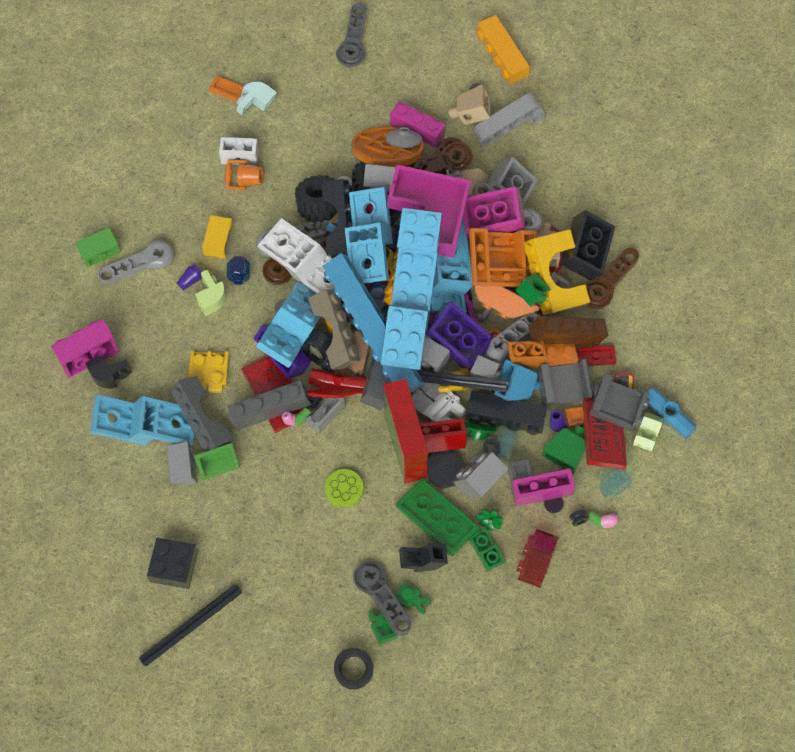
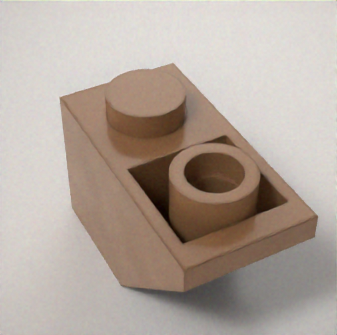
[349,330,370,377]

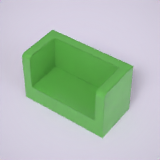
[75,228,121,268]
[194,443,240,480]

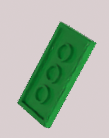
[395,478,480,557]

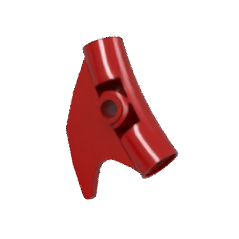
[306,368,367,398]

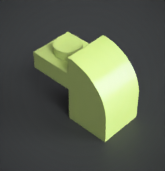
[195,270,226,316]
[633,412,664,451]

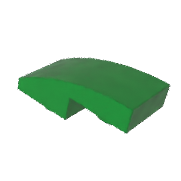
[469,528,505,572]

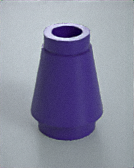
[176,264,202,291]
[549,410,568,432]

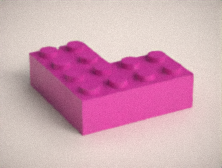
[387,164,471,258]

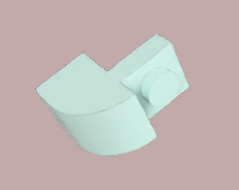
[236,82,277,115]

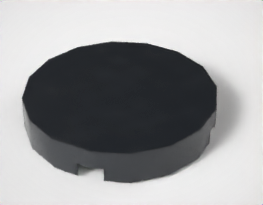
[427,450,465,488]

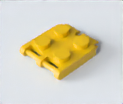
[188,350,229,393]

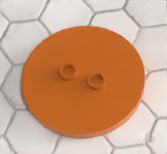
[351,127,424,167]

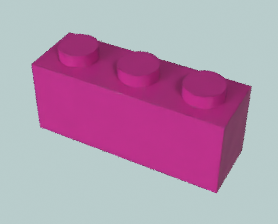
[390,101,445,148]
[511,469,575,506]

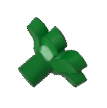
[477,509,503,531]

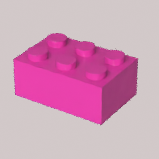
[463,186,526,238]
[51,319,119,379]

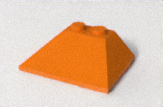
[469,228,537,287]

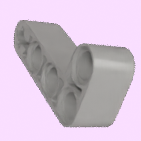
[473,93,545,146]
[485,312,540,363]

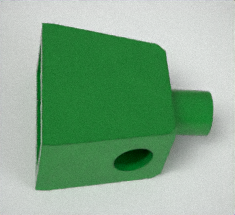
[542,425,585,475]

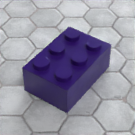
[425,301,494,369]

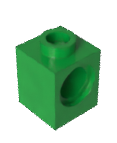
[516,273,551,307]

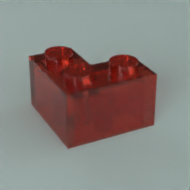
[516,529,559,588]

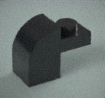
[85,355,132,389]
[399,543,448,572]

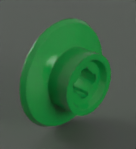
[464,422,497,441]

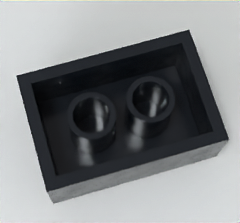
[560,210,616,281]

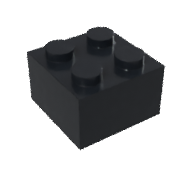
[147,537,198,589]

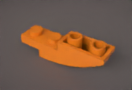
[507,341,578,368]

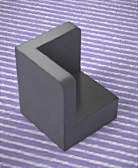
[508,459,533,485]

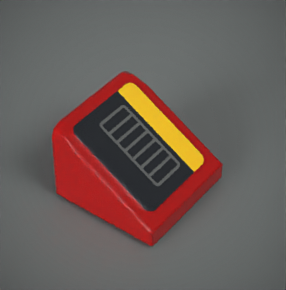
[614,373,634,390]

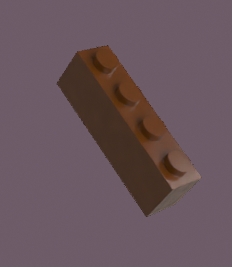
[529,316,609,346]

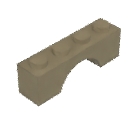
[308,289,360,369]

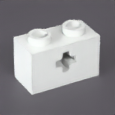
[219,137,259,166]

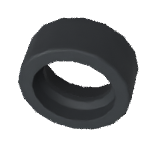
[334,648,373,689]

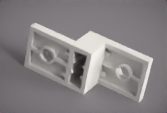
[257,218,335,294]

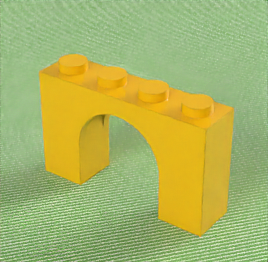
[524,230,590,315]

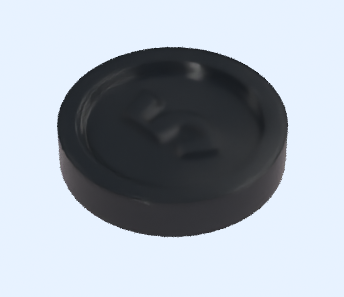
[544,497,564,513]

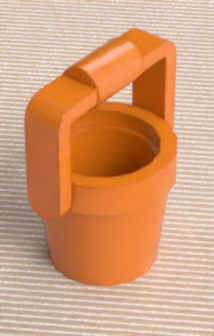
[225,160,264,190]

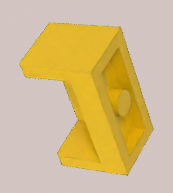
[202,215,234,259]

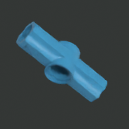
[647,387,697,439]

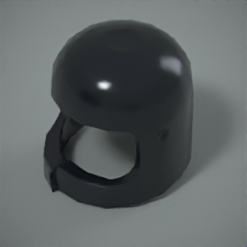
[302,328,333,366]

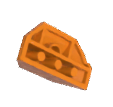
[471,273,540,319]

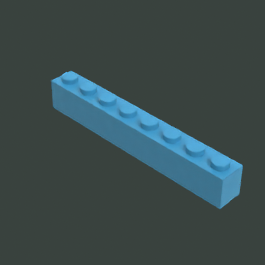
[323,253,424,393]

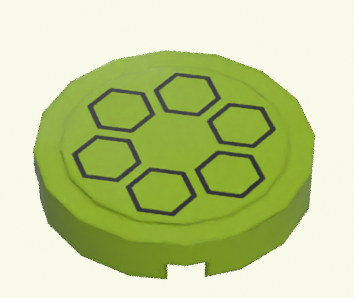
[324,469,364,508]

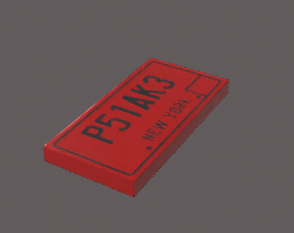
[241,356,305,433]
[583,398,627,470]

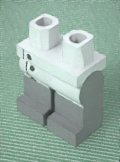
[411,382,466,422]

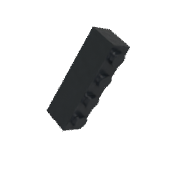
[466,391,548,435]

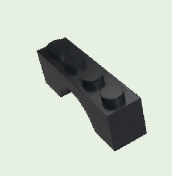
[322,179,353,258]

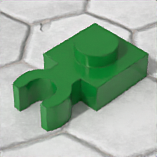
[395,582,431,614]
[368,609,398,645]

